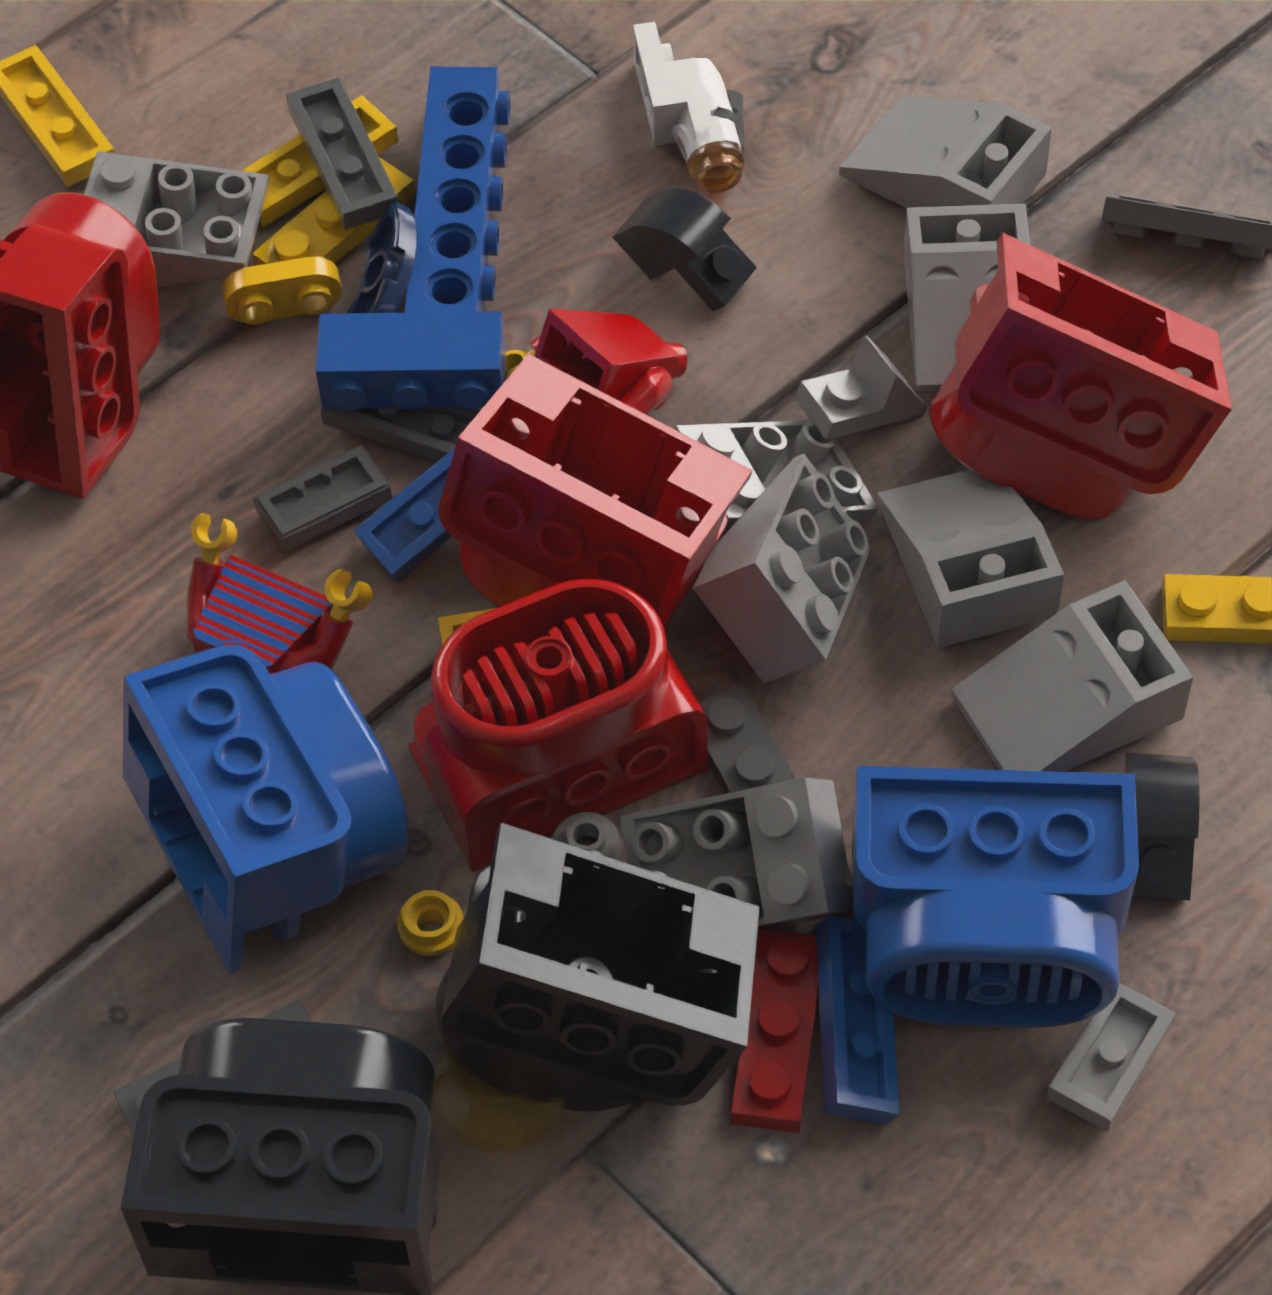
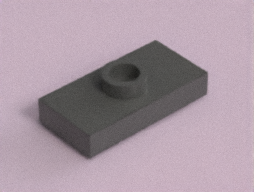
[253,445,392,552]

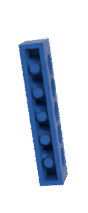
[405,66,511,313]

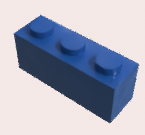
[315,311,506,411]

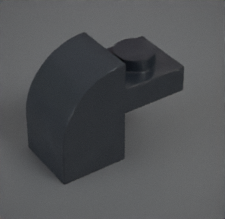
[612,188,757,311]
[1124,753,1200,900]

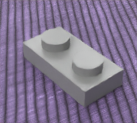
[1046,983,1176,1132]

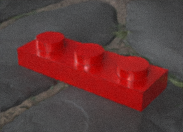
[731,928,819,1133]

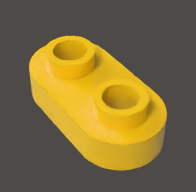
[222,257,342,325]

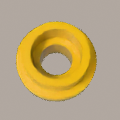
[397,890,464,956]

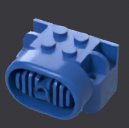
[122,645,409,974]
[851,766,1139,1028]

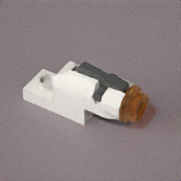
[633,22,745,194]

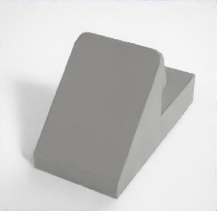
[795,336,927,440]

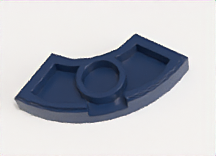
[347,201,417,314]

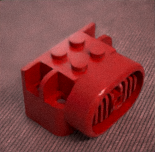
[0,193,160,499]
[930,232,1232,520]
[438,354,753,630]
[408,579,708,872]

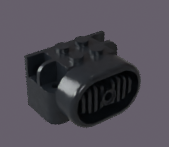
[435,823,759,1112]
[121,1018,439,1295]

